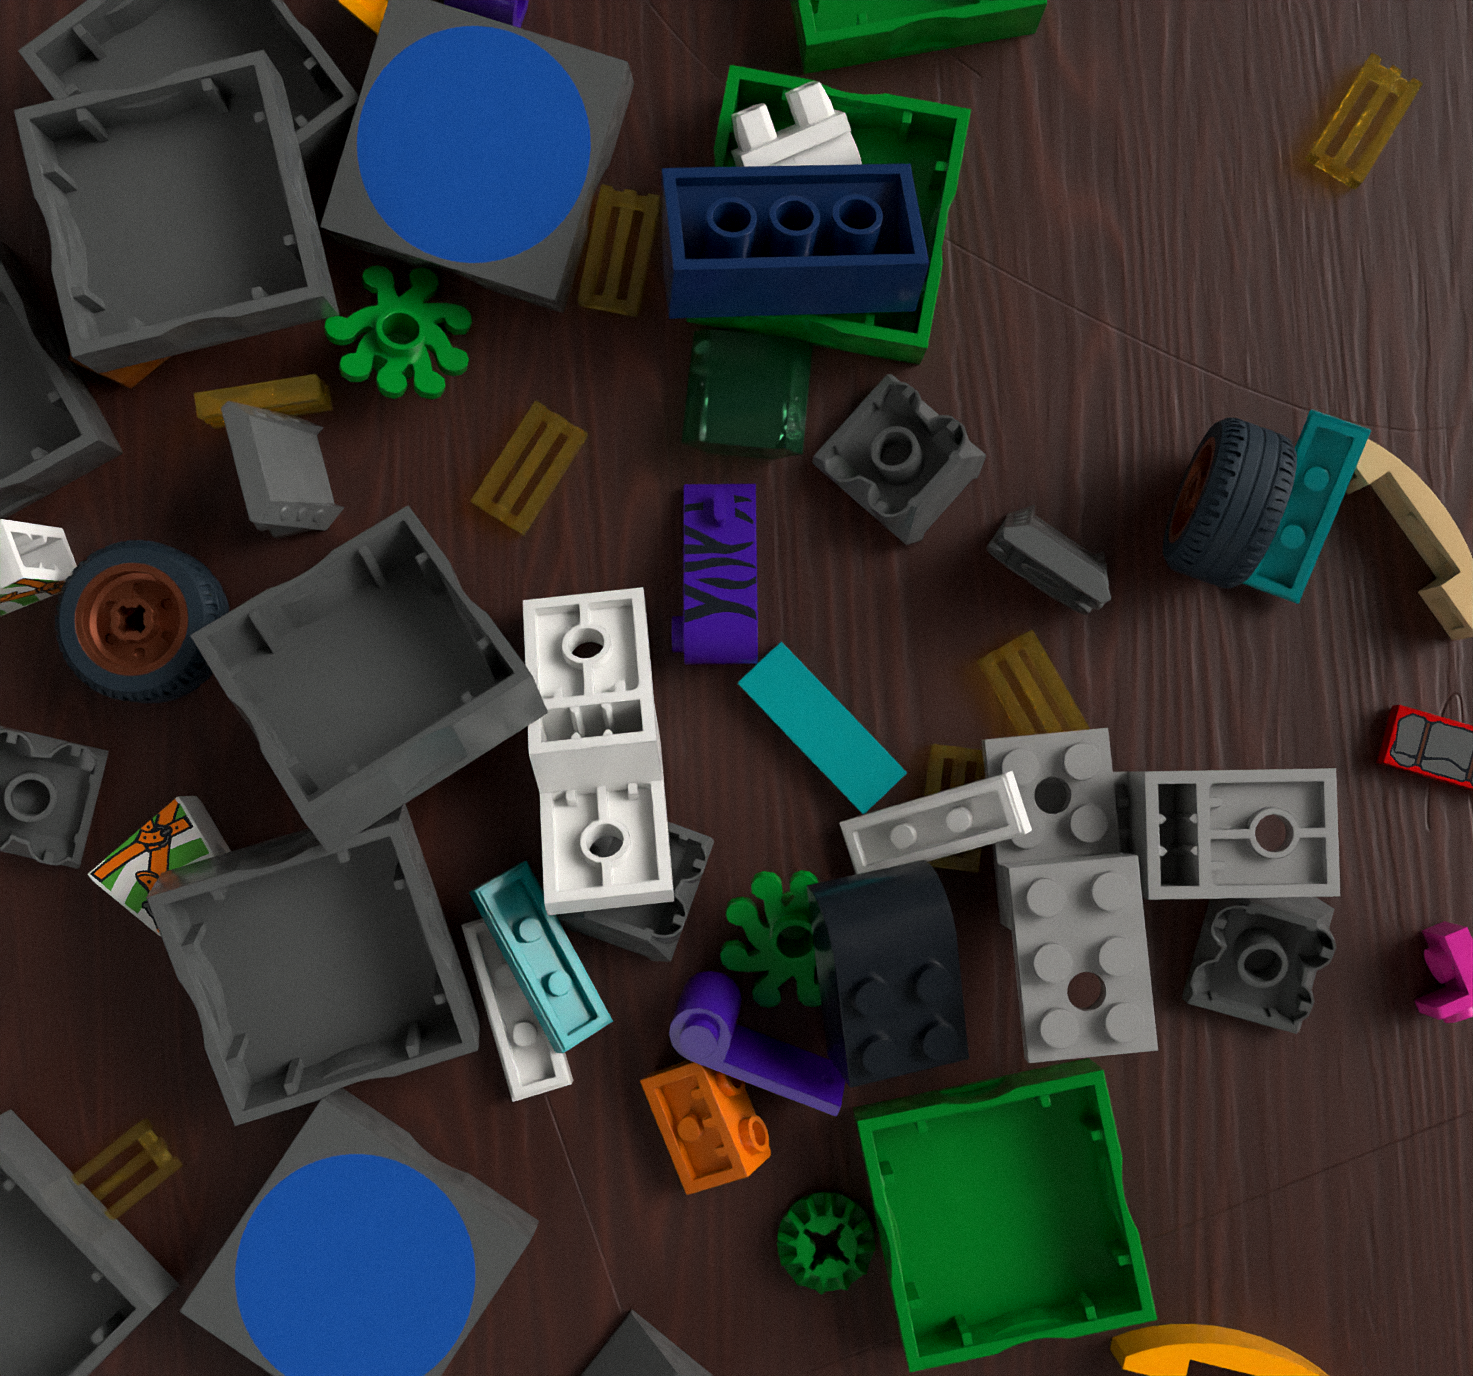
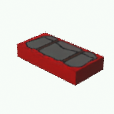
[1376,705,1473,791]

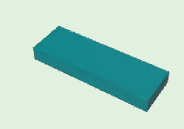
[1242,409,1371,604]
[737,641,907,815]
[469,861,613,1054]

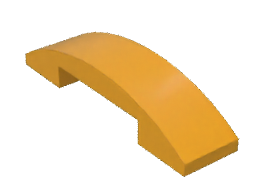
[1110,1324,1329,1376]

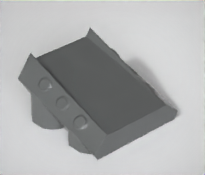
[812,374,986,545]
[221,401,345,539]
[985,504,1111,615]
[0,726,109,869]
[557,821,714,962]
[1182,897,1336,1034]

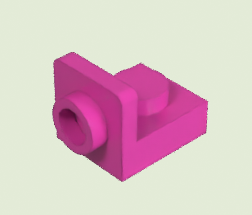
[1415,921,1473,1023]

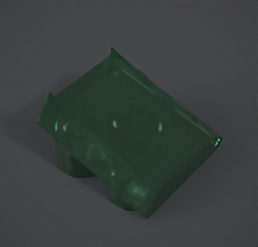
[681,329,813,460]

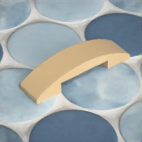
[1346,439,1473,641]

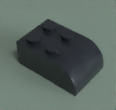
[807,860,969,1088]

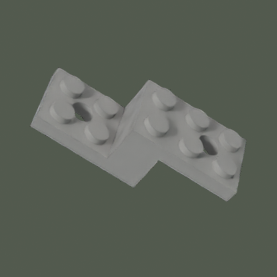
[981,728,1158,1063]
[1034,768,1340,900]

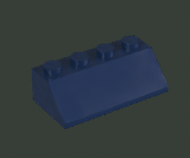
[661,163,929,319]

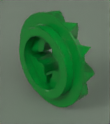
[777,1192,875,1295]

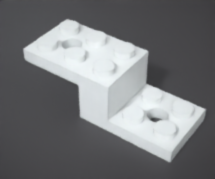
[523,587,674,915]

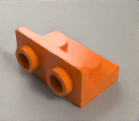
[640,1060,771,1195]

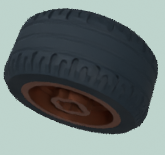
[1162,417,1297,588]
[54,540,230,703]

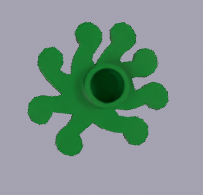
[324,265,472,400]
[720,870,821,1008]

